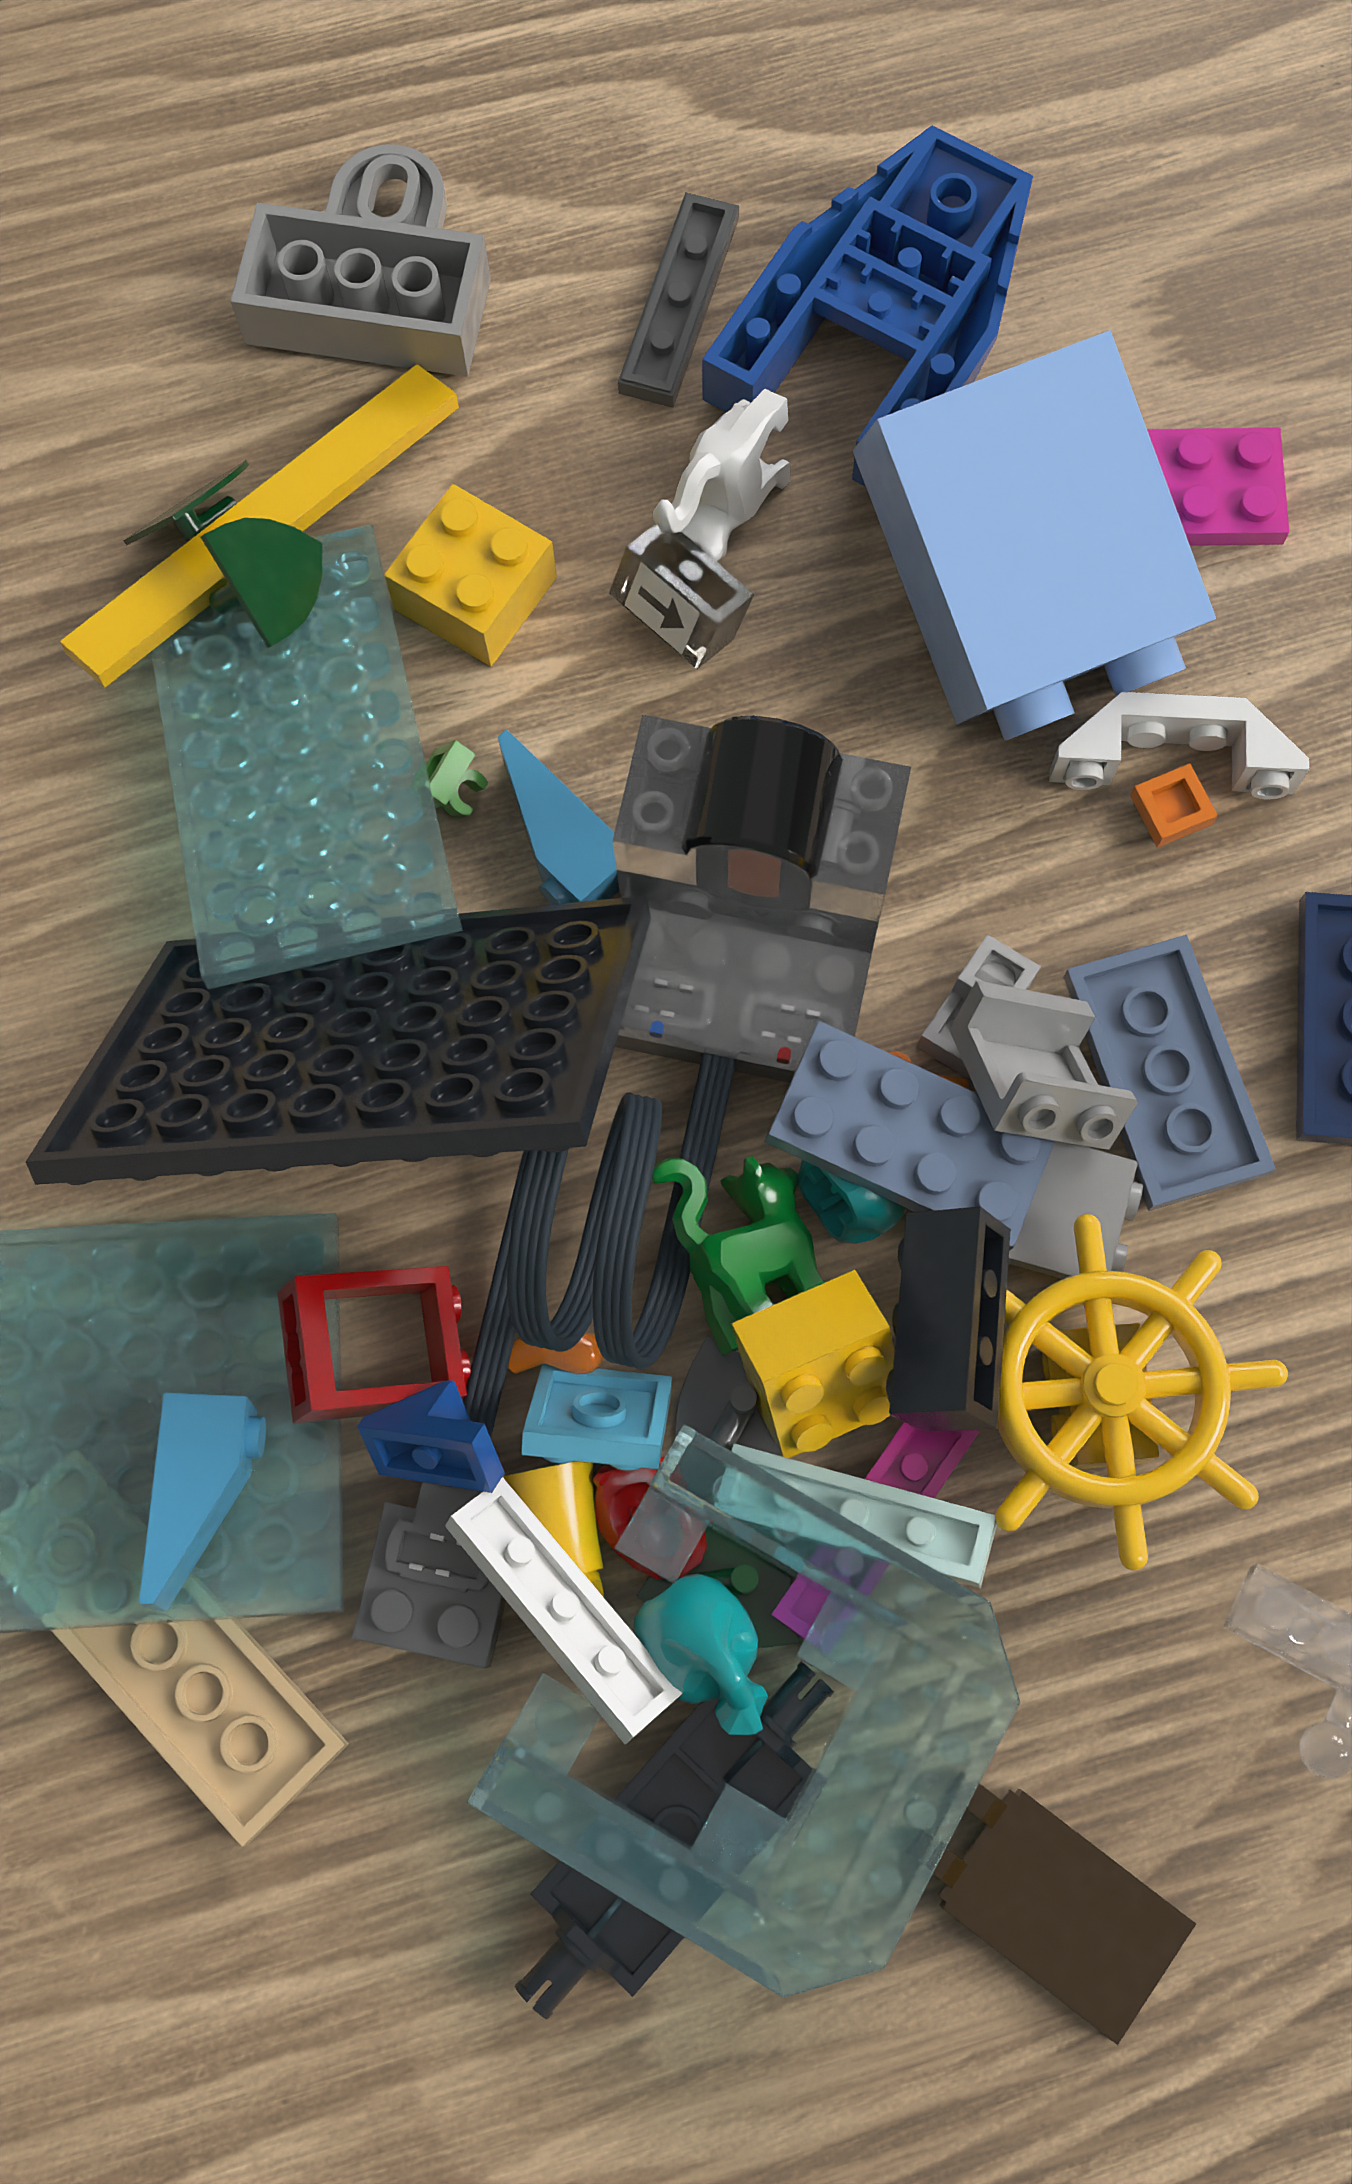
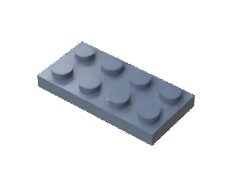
[1064,934,1276,1211]
[764,1021,1055,1251]

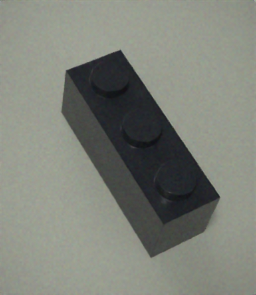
[886,1206,1011,1431]

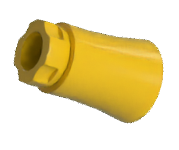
[503,1461,604,1597]

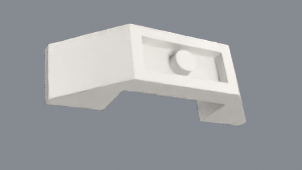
[1049,692,1309,799]

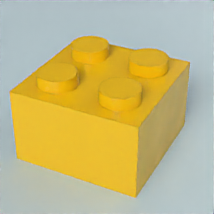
[384,483,557,667]
[731,1270,894,1458]

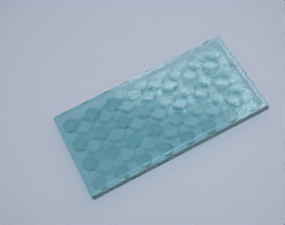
[140,524,463,989]

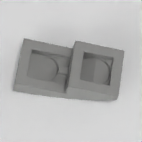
[916,934,1041,1080]

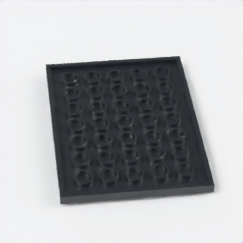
[26,896,651,1185]

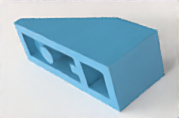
[498,729,635,905]
[139,1393,266,1611]

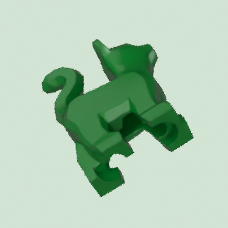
[651,1155,826,1356]

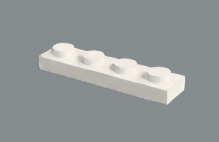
[445,1477,682,1745]

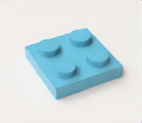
[522,1364,672,1470]

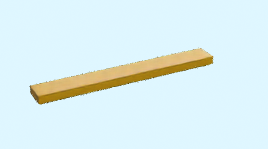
[60,364,459,688]

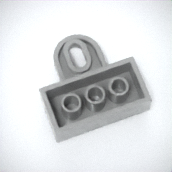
[230,144,491,377]

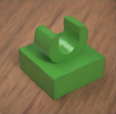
[406,740,488,818]

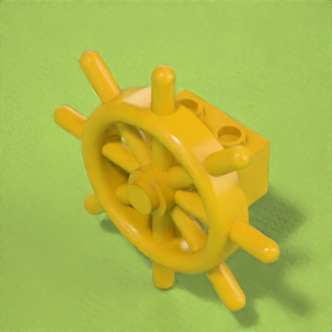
[995,1214,1288,1571]

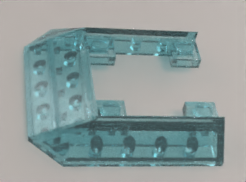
[467,1424,1021,1998]

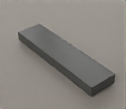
[618,192,739,408]

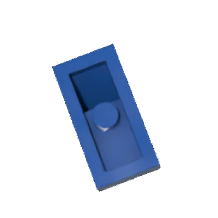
[357,1380,505,1493]

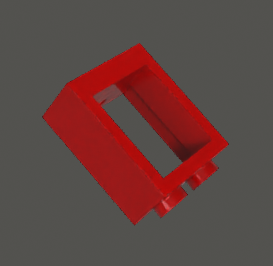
[277,1266,471,1424]

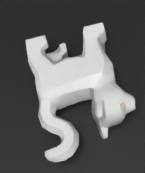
[653,389,790,568]

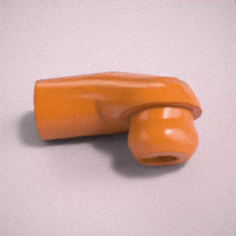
[508,1332,604,1375]

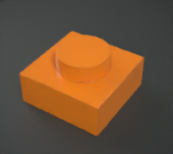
[1130,763,1218,848]

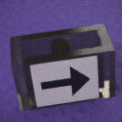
[609,524,755,669]

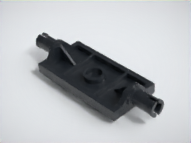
[515,1661,834,2019]

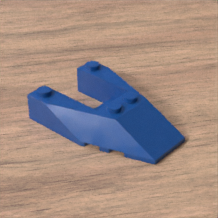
[702,125,1033,487]

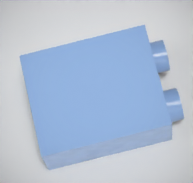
[853,330,1216,741]

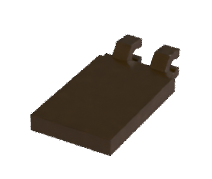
[906,1771,1196,2045]

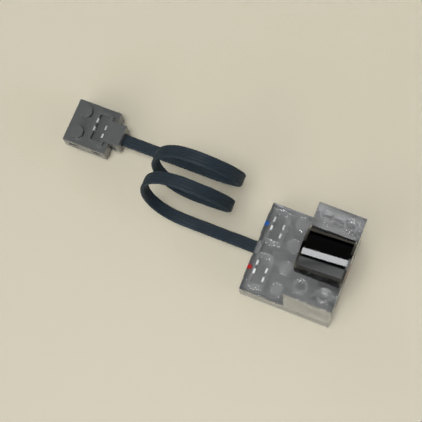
[352,715,911,1669]

